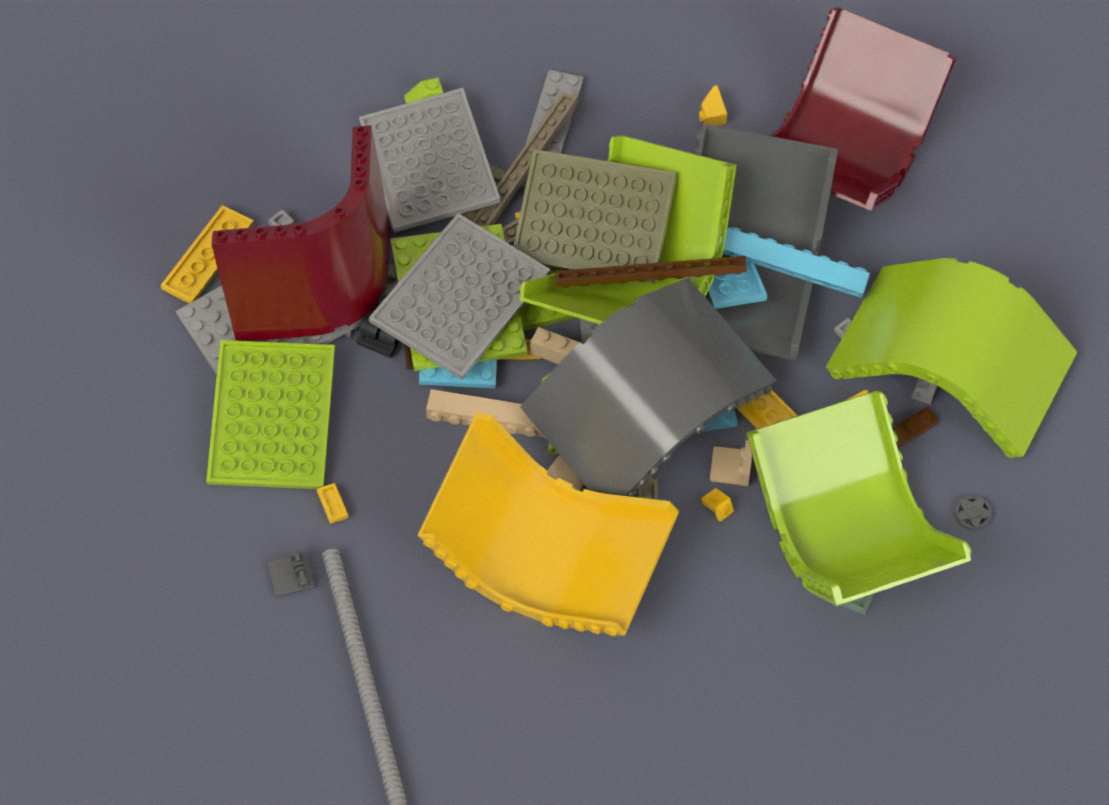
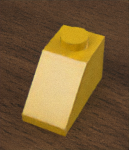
[698,85,727,126]

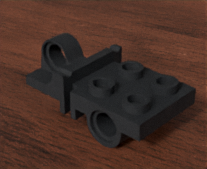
[356,302,400,358]

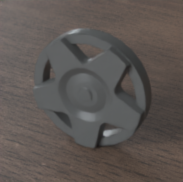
[955,496,992,530]

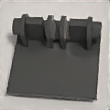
[267,549,315,597]

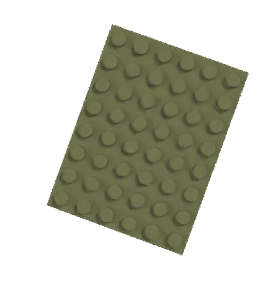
[513,149,678,284]

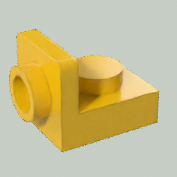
[701,488,734,522]

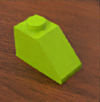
[404,77,443,104]

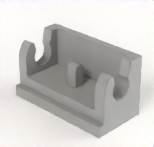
[911,378,938,405]

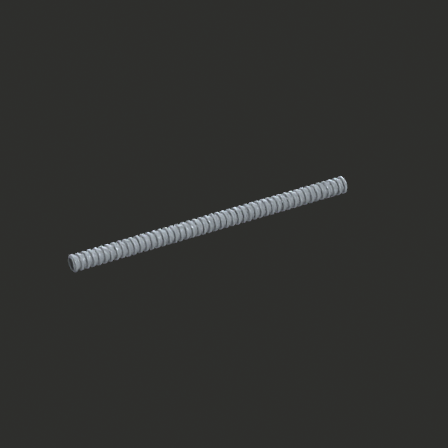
[322,549,407,805]

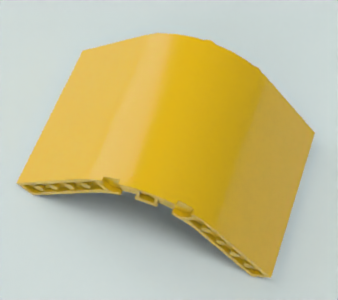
[417,413,679,636]

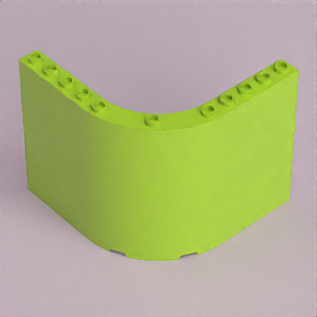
[520,135,737,324]
[825,258,1077,458]
[746,391,971,606]

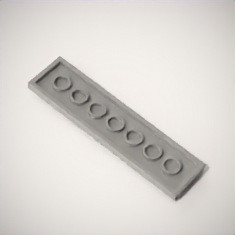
[519,70,584,190]

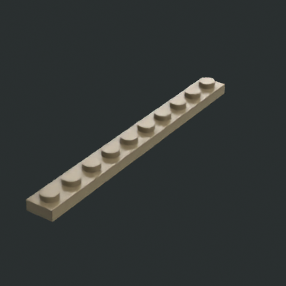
[472,92,579,227]

